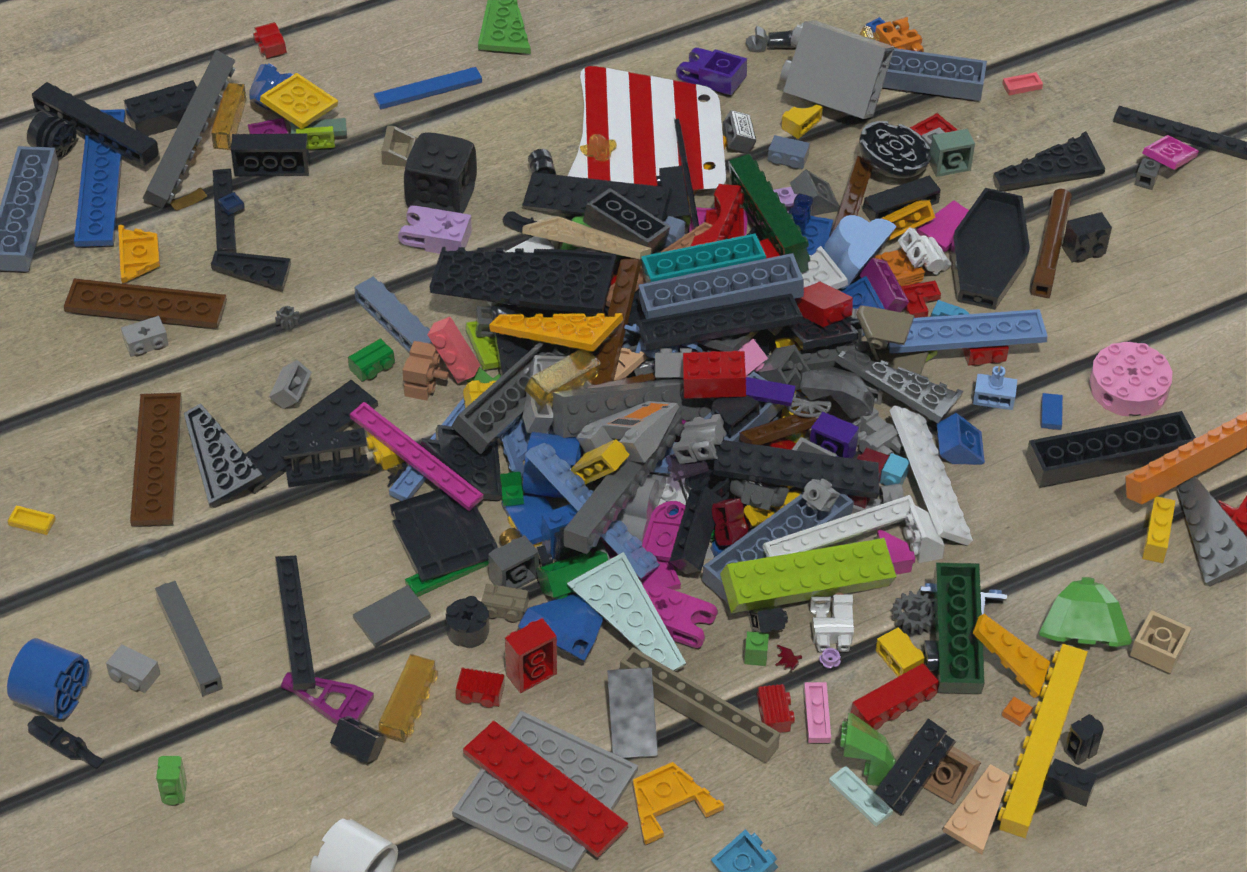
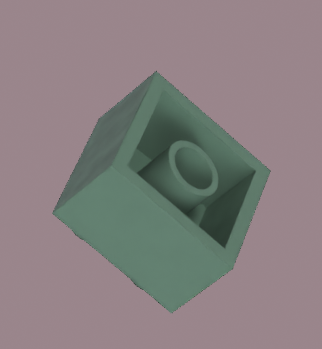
[929,129,975,177]

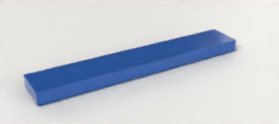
[374,67,482,109]

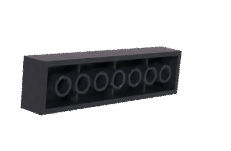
[1026,411,1196,487]

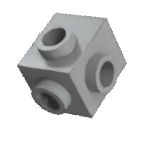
[802,479,840,512]

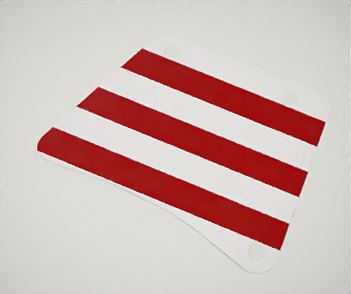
[568,66,726,190]

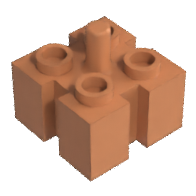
[403,341,449,401]

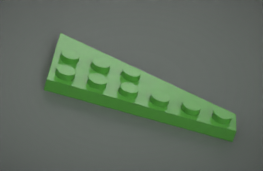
[478,0,531,54]

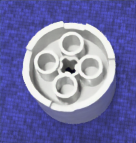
[310,818,398,872]

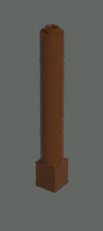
[1031,189,1072,299]

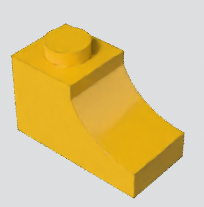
[782,104,823,139]

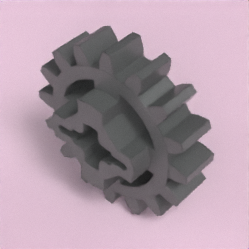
[892,591,935,634]

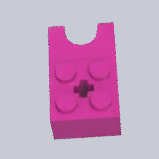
[645,582,718,648]

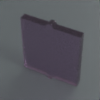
[666,450,709,481]

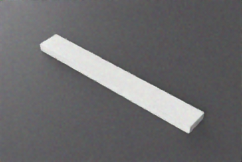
[762,495,915,557]

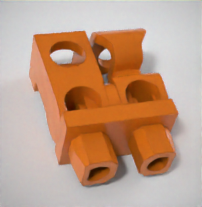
[874,17,924,52]

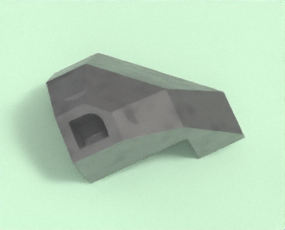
[800,366,875,419]

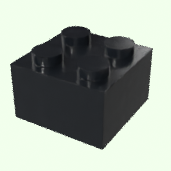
[1062,212,1112,263]

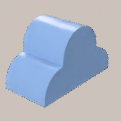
[824,215,897,289]

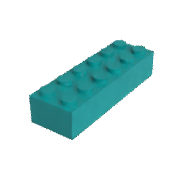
[641,234,766,283]

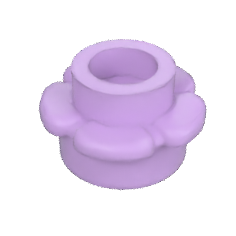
[819,648,841,668]

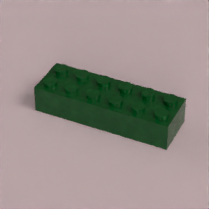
[934,562,985,694]

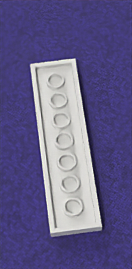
[889,405,973,546]

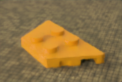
[118,225,160,283]

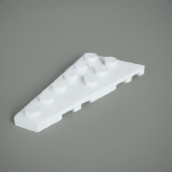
[801,246,848,289]

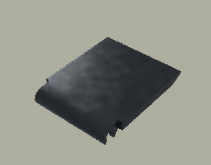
[390,489,498,582]

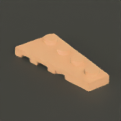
[943,764,1010,855]

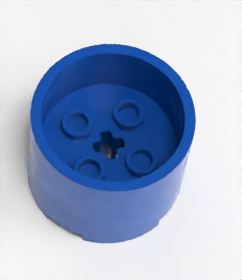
[523,431,583,499]
[7,638,90,719]

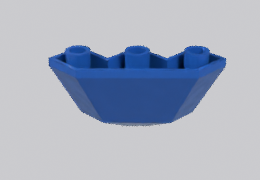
[249,63,293,110]
[518,593,603,661]

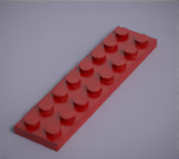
[463,721,628,858]

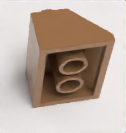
[911,731,981,805]

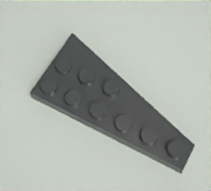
[835,347,964,423]

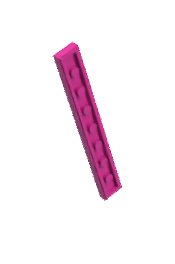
[350,402,483,511]

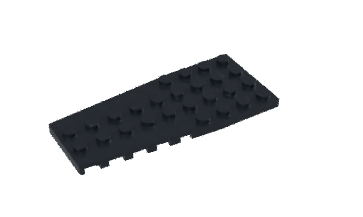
[429,247,617,314]

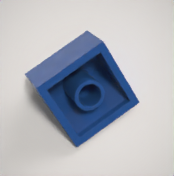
[937,413,985,465]

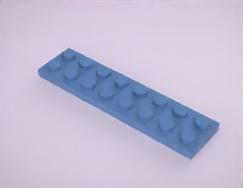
[888,309,1048,353]
[525,443,660,578]

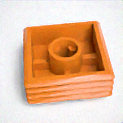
[875,248,925,286]

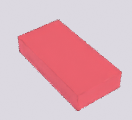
[1002,72,1043,95]

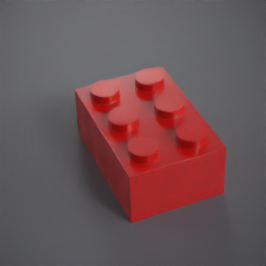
[683,351,746,398]
[505,618,557,694]

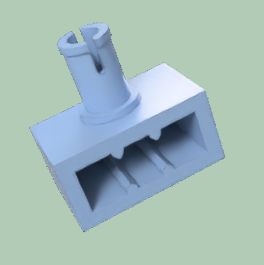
[973,366,1017,410]

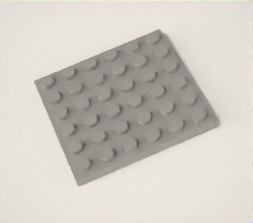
[452,711,638,872]

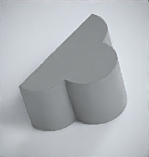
[602,473,666,543]

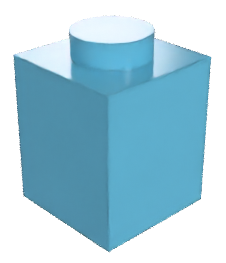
[880,453,910,486]

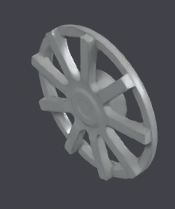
[786,391,831,417]

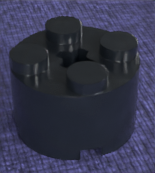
[446,596,490,648]

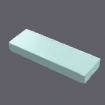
[829,766,893,827]

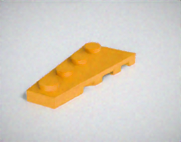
[973,614,1050,698]

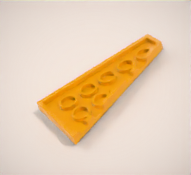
[489,313,623,351]

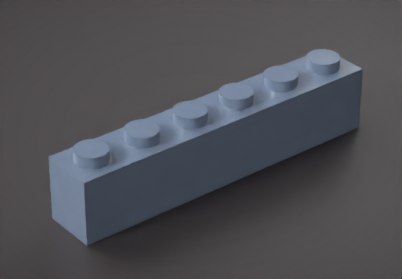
[354,276,442,359]

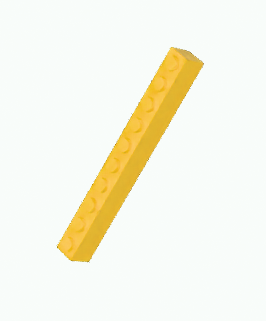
[997,644,1088,839]

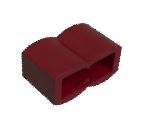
[712,499,747,545]

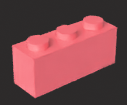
[427,316,480,383]

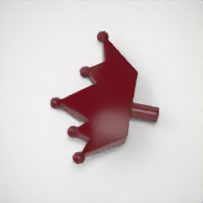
[775,644,802,670]

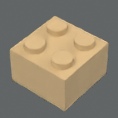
[1130,610,1192,674]

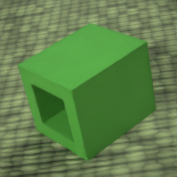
[744,631,769,666]

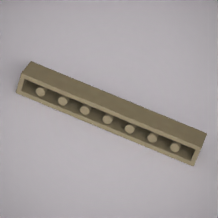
[620,647,780,763]

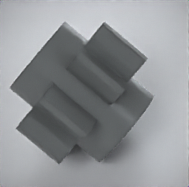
[275,306,300,330]

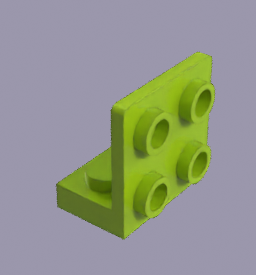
[296,126,335,149]

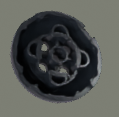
[859,121,931,179]

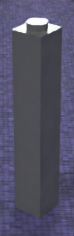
[155,581,223,697]

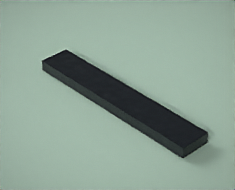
[212,168,237,253]

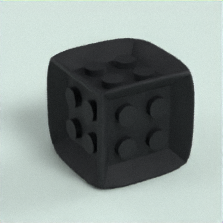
[404,132,477,214]

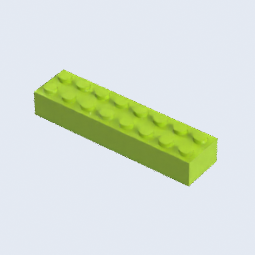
[720,538,897,613]

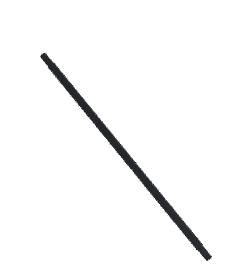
[674,117,699,229]

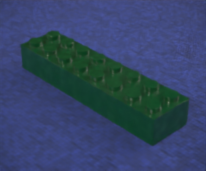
[728,154,810,273]

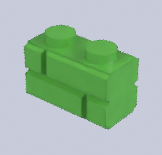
[156,756,187,805]

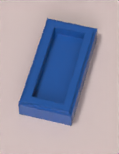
[1041,393,1063,430]

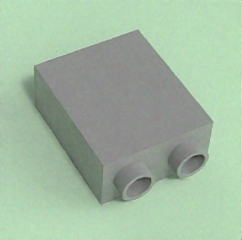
[780,20,895,119]

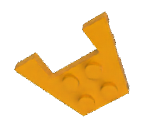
[633,762,724,845]

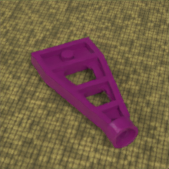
[281,672,374,724]

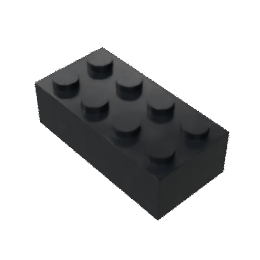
[123,80,208,136]
[231,133,310,177]
[583,188,671,254]

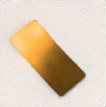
[170,187,207,210]

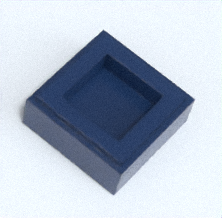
[218,192,245,215]

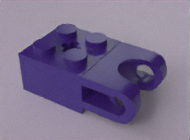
[676,47,747,95]

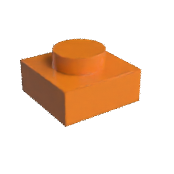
[1002,697,1033,727]

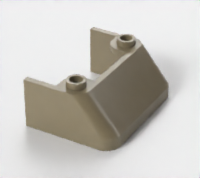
[856,306,928,375]

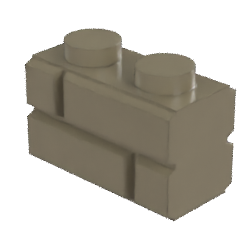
[481,584,529,622]

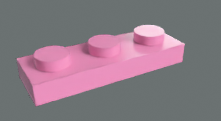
[804,682,831,743]

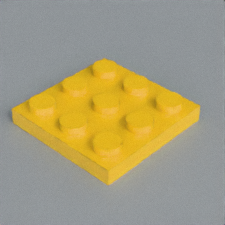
[260,73,338,129]

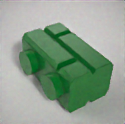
[348,338,395,382]

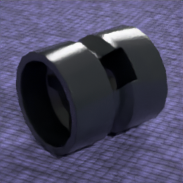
[528,149,556,175]

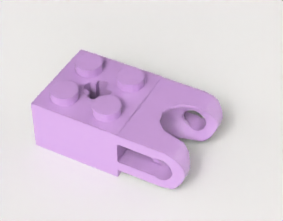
[398,206,472,254]

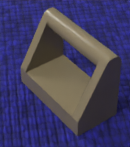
[381,126,417,166]

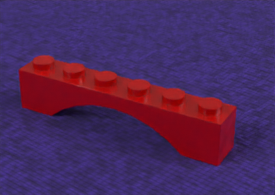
[691,184,744,246]

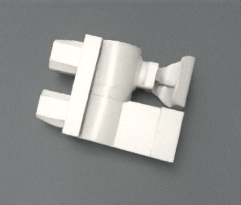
[898,227,951,274]
[810,595,854,652]

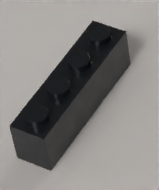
[863,175,941,221]
[669,486,722,574]

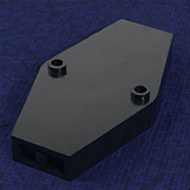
[951,188,1030,310]

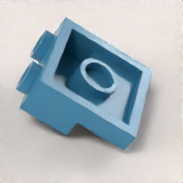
[711,829,778,872]

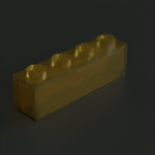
[211,83,247,150]
[525,349,602,406]
[378,654,438,743]

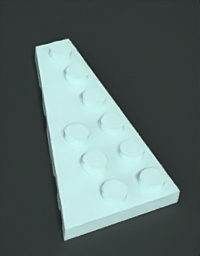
[567,552,687,671]

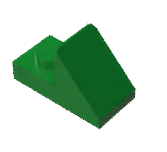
[500,472,524,506]

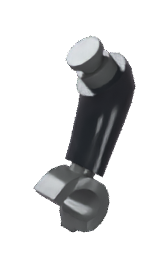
[746,23,804,52]

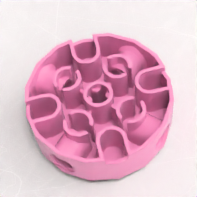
[1090,342,1172,417]

